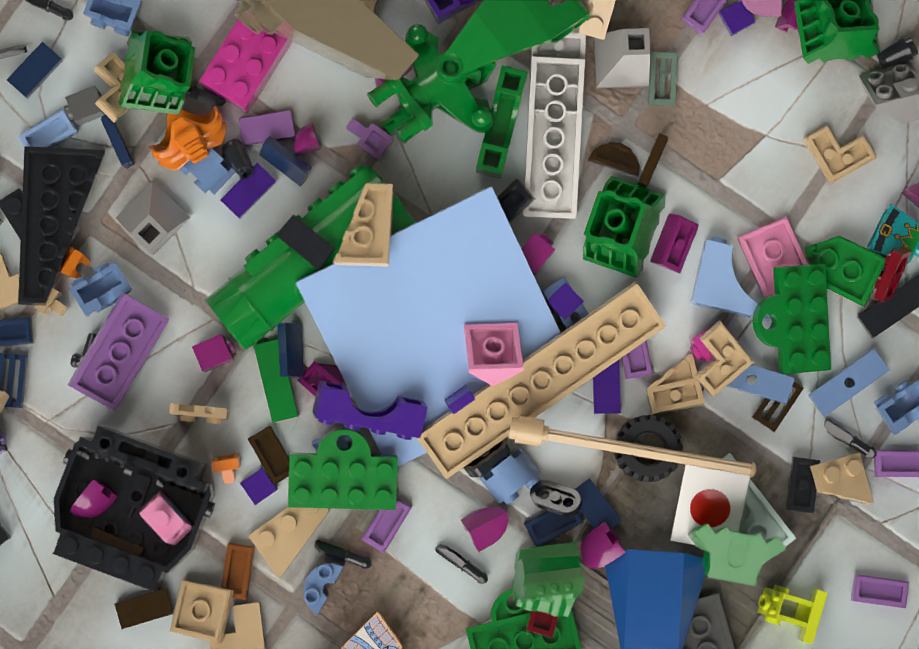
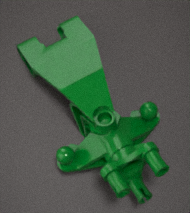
[367,0,591,144]

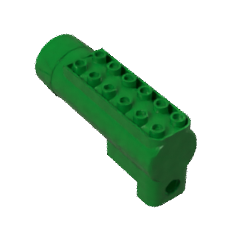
[205,163,417,350]

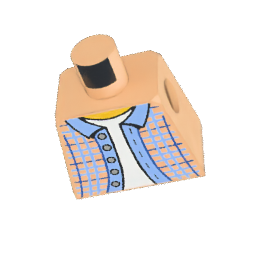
[341,611,403,649]

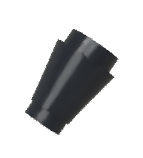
[877,35,918,69]
[221,139,254,179]

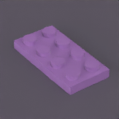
[67,292,169,411]

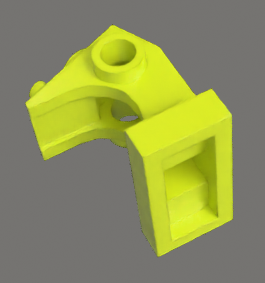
[757,585,828,645]

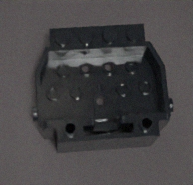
[53,426,216,592]

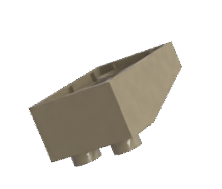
[234,0,419,80]

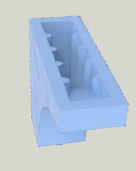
[690,237,771,322]

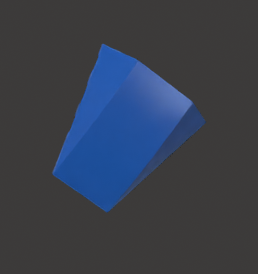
[605,549,706,649]

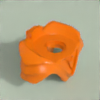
[148,106,226,170]

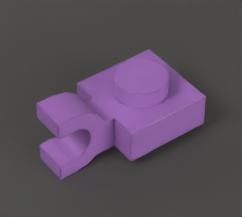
[346,118,394,160]

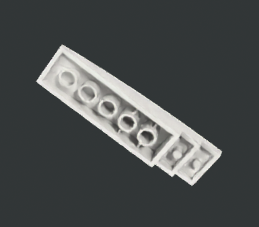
[523,26,586,219]

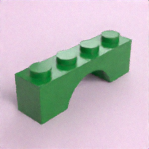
[475,65,528,179]

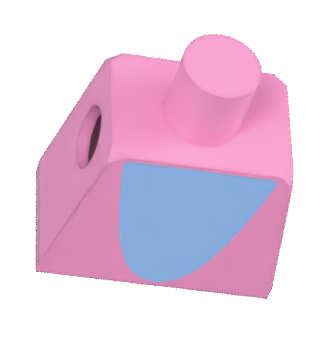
[139,490,194,546]

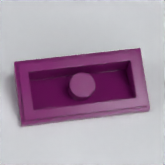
[650,214,699,274]

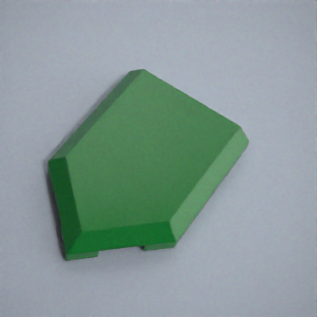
[804,235,886,307]

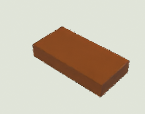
[221,543,255,600]

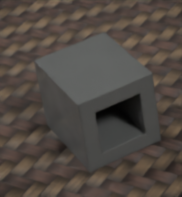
[64,86,106,126]

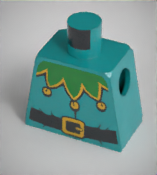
[866,204,919,264]

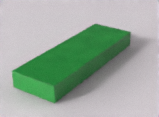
[253,339,299,423]

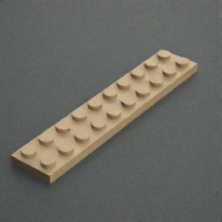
[417,282,666,479]

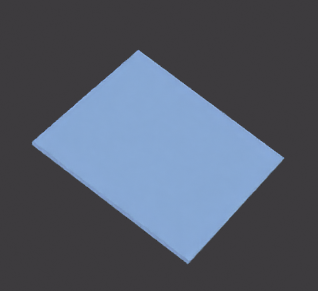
[296,186,561,466]

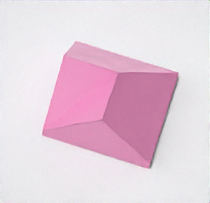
[464,323,524,386]

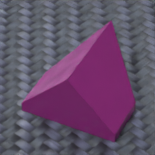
[297,361,347,397]

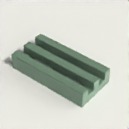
[648,52,677,107]

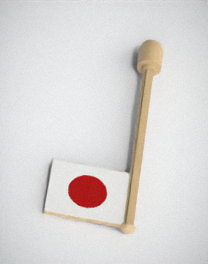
[508,416,757,545]

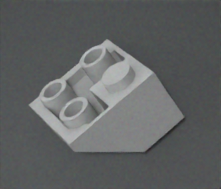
[594,28,650,88]
[859,63,919,124]
[116,180,191,255]

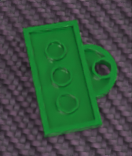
[753,264,831,375]
[288,427,398,510]
[465,588,582,649]

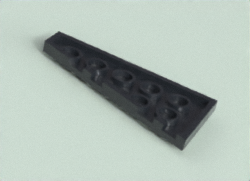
[18,146,105,306]

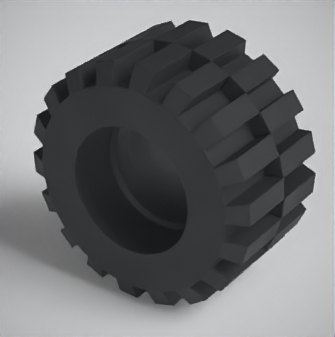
[614,415,683,482]

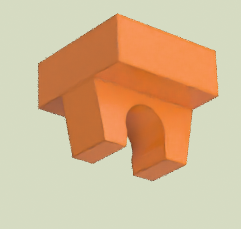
[59,246,91,279]
[211,453,241,484]

